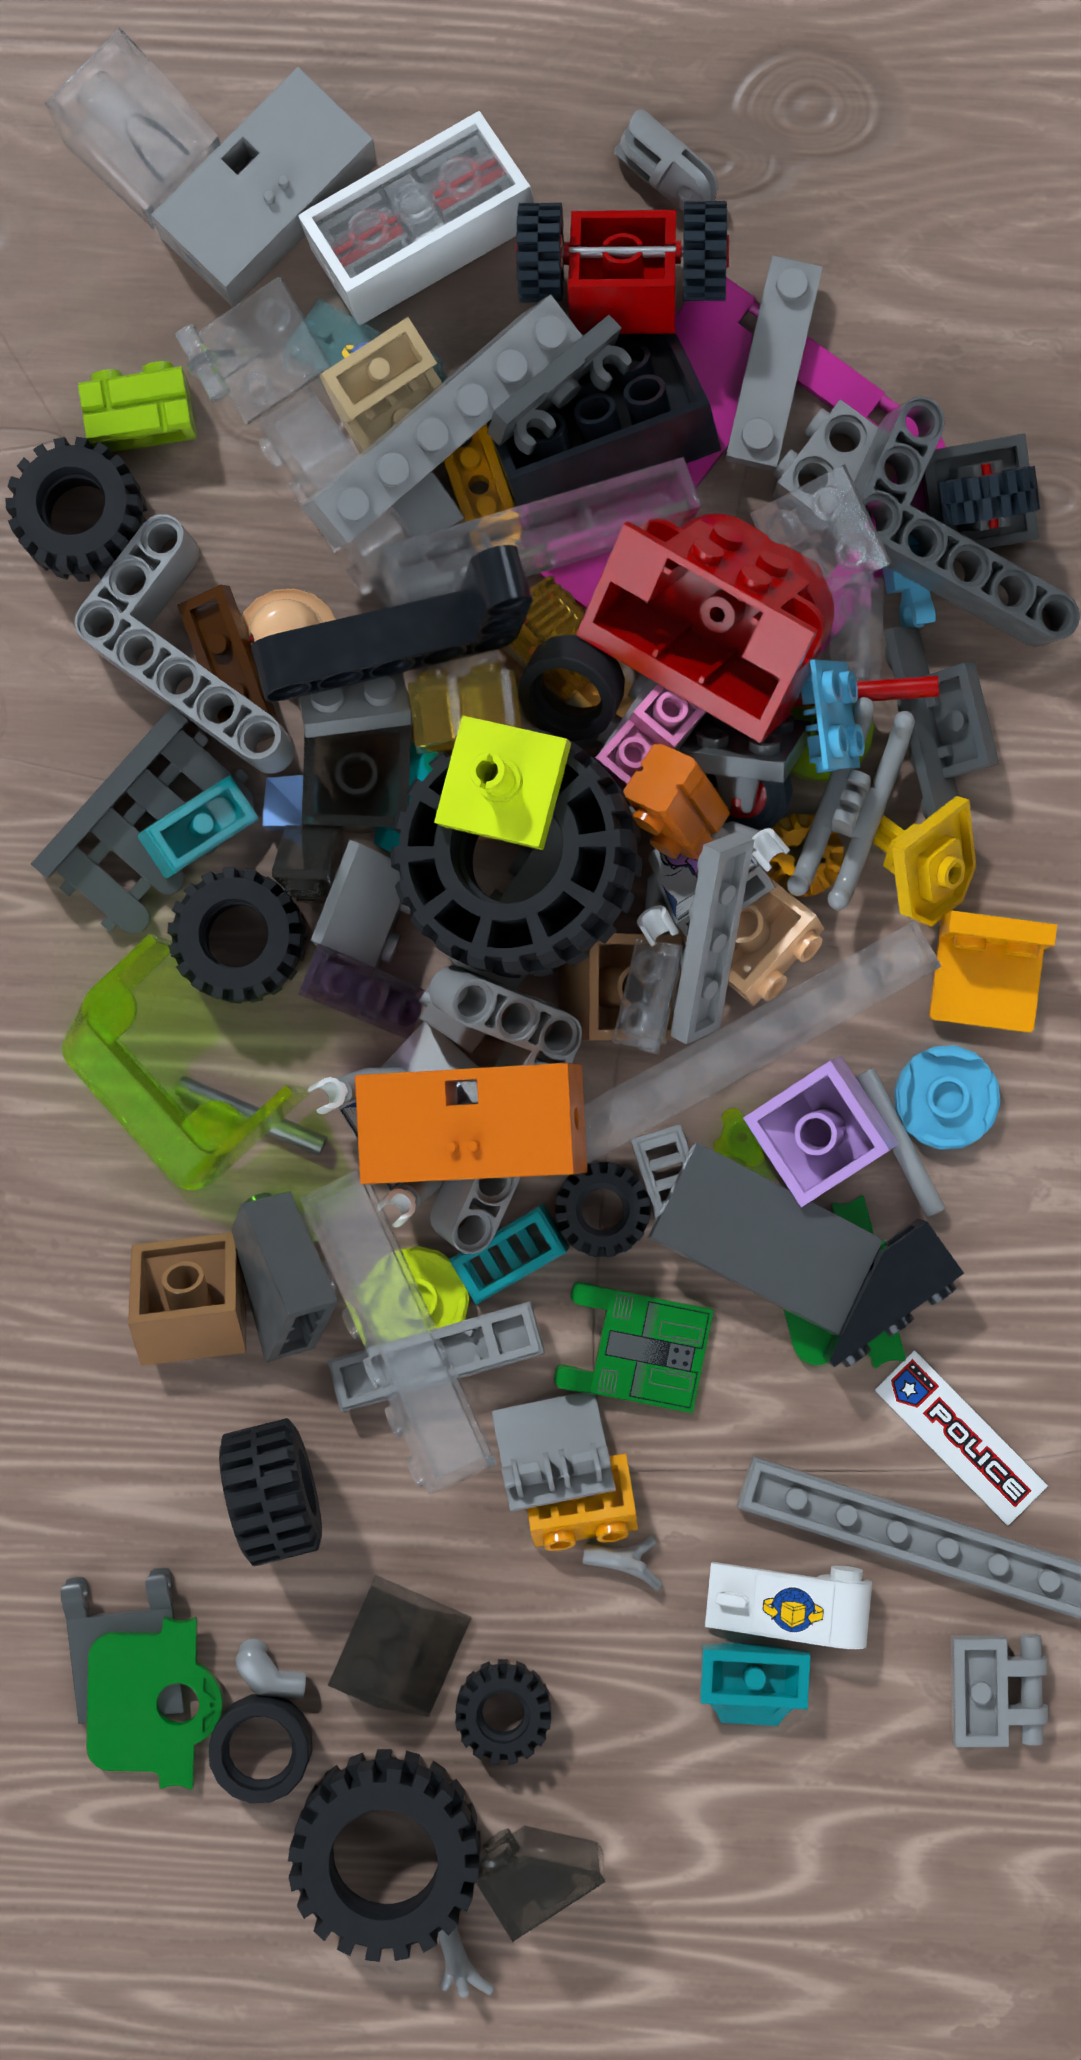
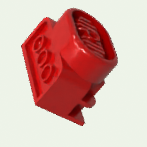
[576,513,834,743]

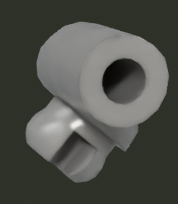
[235,1638,306,1699]

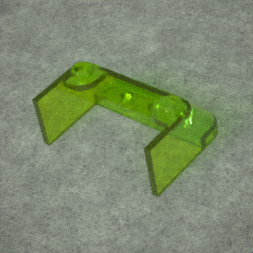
[62,934,309,1190]

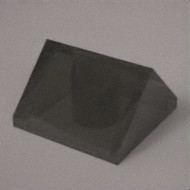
[301,723,412,834]

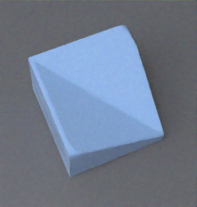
[263,775,319,831]

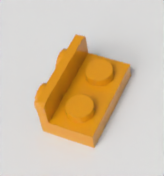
[527,1453,638,1551]

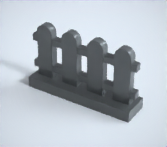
[31,706,254,934]

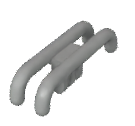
[787,697,915,910]

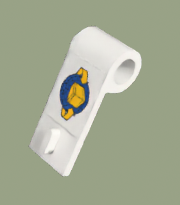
[705,1562,872,1649]

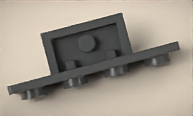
[884,627,999,819]

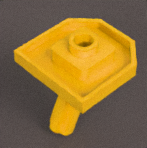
[873,796,977,927]

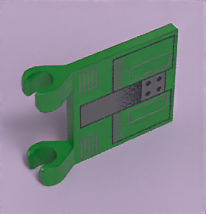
[553,1282,714,1413]

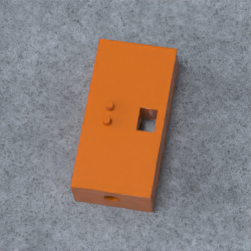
[355,1063,588,1184]

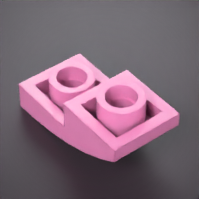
[595,684,706,790]

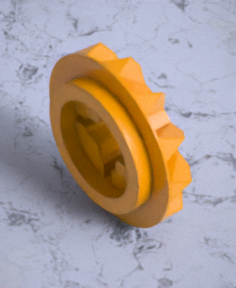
[763,813,844,897]

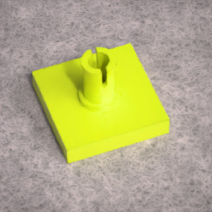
[434,715,571,850]

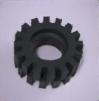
[555,1162,651,1258]
[455,1659,551,1765]

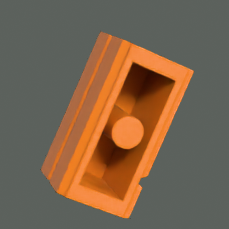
[623,743,730,860]

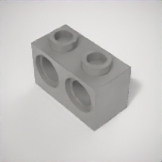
[773,399,879,532]

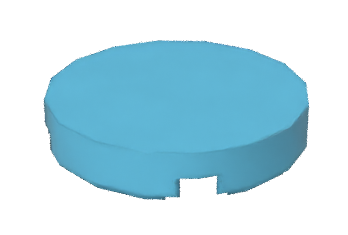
[893,1045,1000,1150]

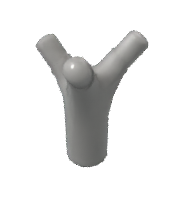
[583,1536,662,1590]
[438,1926,494,1998]

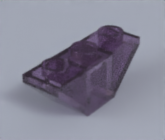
[298,944,426,1039]

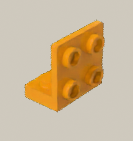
[928,910,1057,1033]

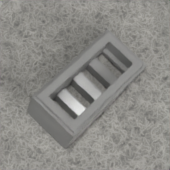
[630,1124,690,1221]

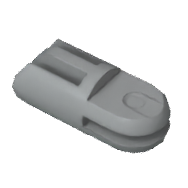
[613,109,719,211]

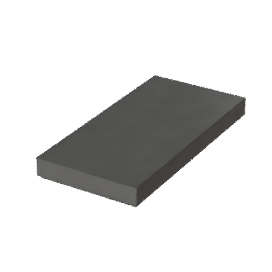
[648,1142,883,1335]

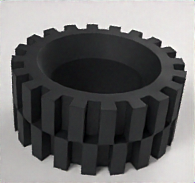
[288,1749,481,1962]

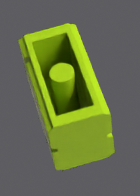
[78,361,197,453]

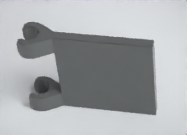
[60,1568,185,1724]

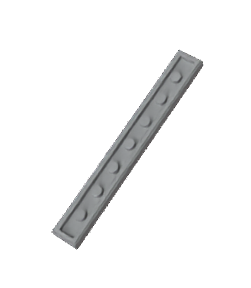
[737,1455,1081,1619]

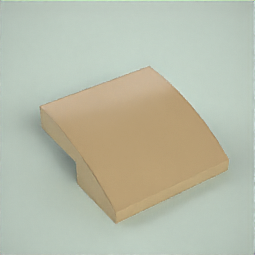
[319,317,442,454]

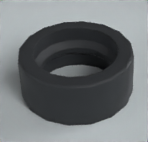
[518,634,625,741]
[208,1694,312,1804]

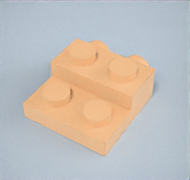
[676,875,824,1006]

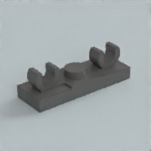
[487,315,632,455]

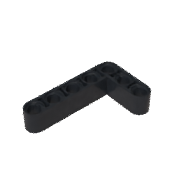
[250,545,533,702]

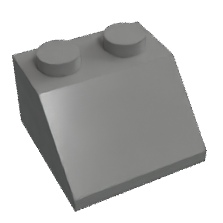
[311,840,411,971]

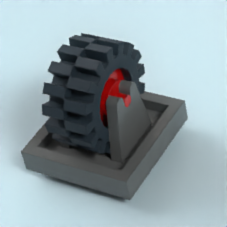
[922,433,1040,548]

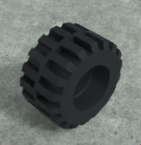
[5,437,147,582]
[167,867,307,1004]
[219,1418,322,1567]

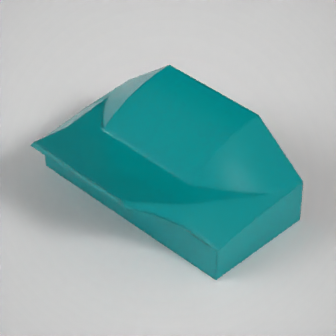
[700,1642,810,1726]

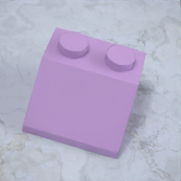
[743,1056,899,1207]

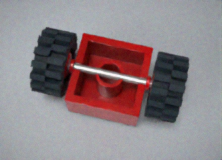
[516,201,729,334]

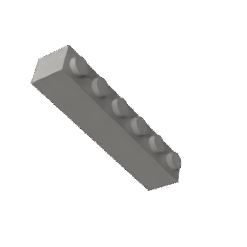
[300,295,583,548]

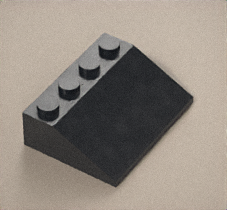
[486,332,721,525]

